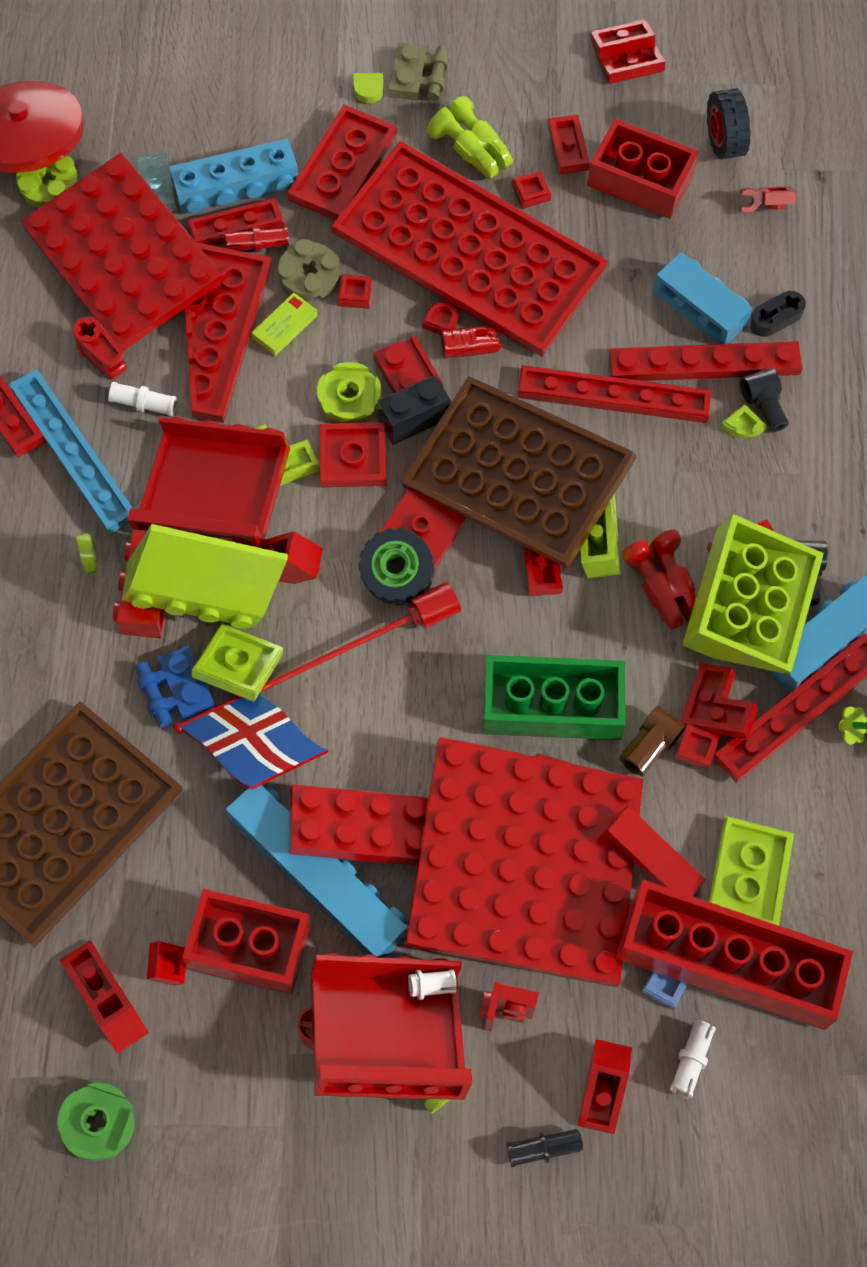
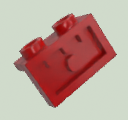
[479,982,539,1031]

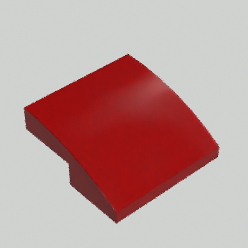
[590,19,666,84]

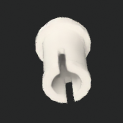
[408,969,456,1000]

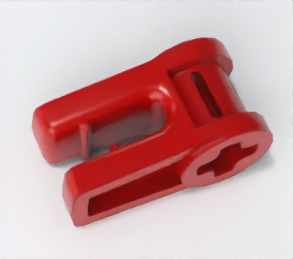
[73,317,127,380]

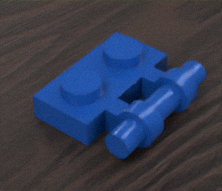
[135,645,215,728]

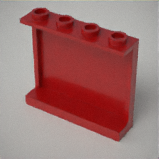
[127,416,290,548]
[310,953,472,1100]

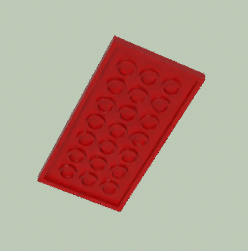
[332,140,609,357]

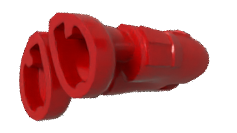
[621,529,696,630]

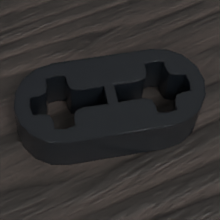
[750,291,806,337]

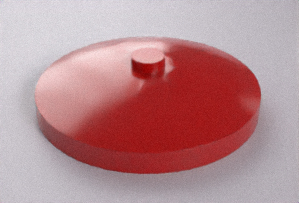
[0,81,84,173]

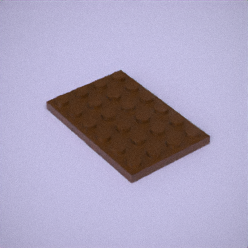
[400,376,637,568]
[0,701,183,948]

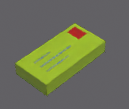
[251,292,318,356]

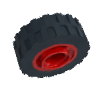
[707,88,751,160]

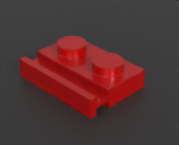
[373,335,443,393]

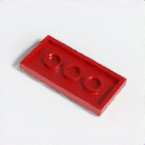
[287,104,397,220]
[289,784,428,866]

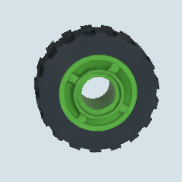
[359,527,435,605]

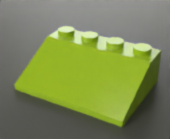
[682,514,824,675]
[122,524,288,629]

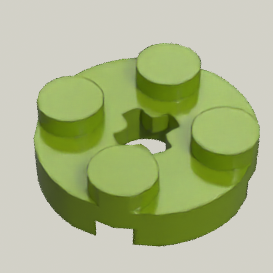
[16,155,79,208]
[317,362,381,423]

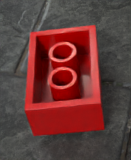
[587,118,699,219]
[182,888,311,995]

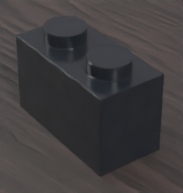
[378,375,451,445]

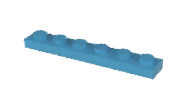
[9,369,133,534]

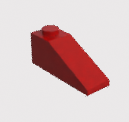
[60,940,149,1054]

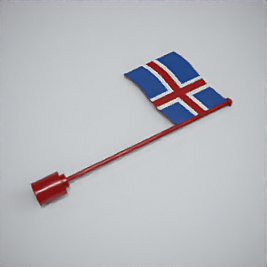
[173,582,461,790]

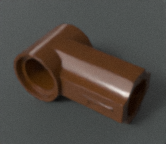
[619,706,686,777]

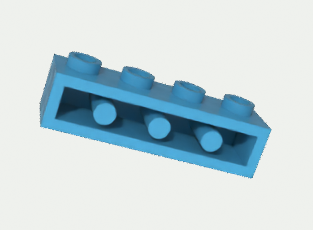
[169,138,298,215]

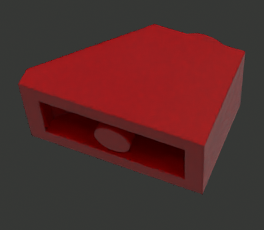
[262,531,323,584]
[578,1039,632,1134]

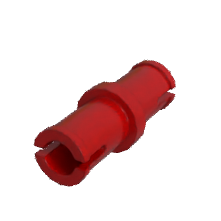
[224,226,289,252]

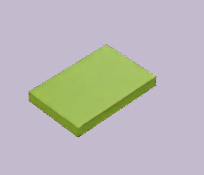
[708,816,794,926]

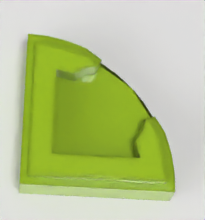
[720,404,767,438]

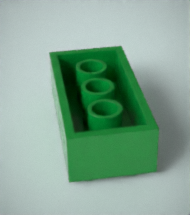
[483,655,625,740]

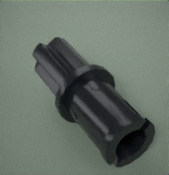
[506,1129,583,1167]

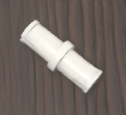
[108,382,177,417]
[669,1020,716,1099]

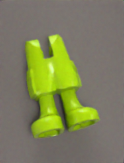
[426,96,513,179]

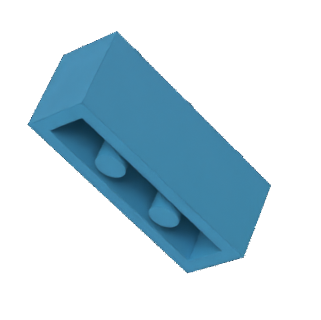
[653,252,753,344]

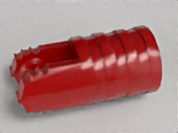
[441,326,502,359]

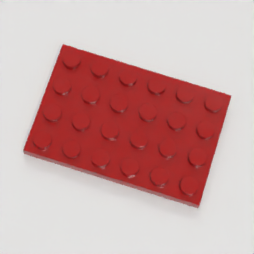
[20,152,225,351]

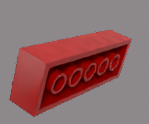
[615,880,853,1030]

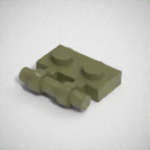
[389,42,449,101]

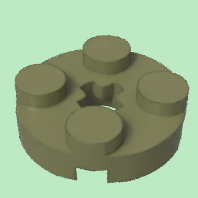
[278,239,340,301]

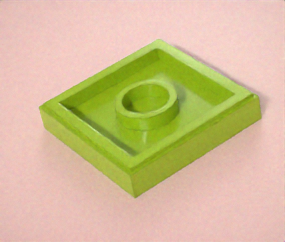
[192,623,283,702]

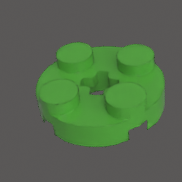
[57,1082,135,1161]

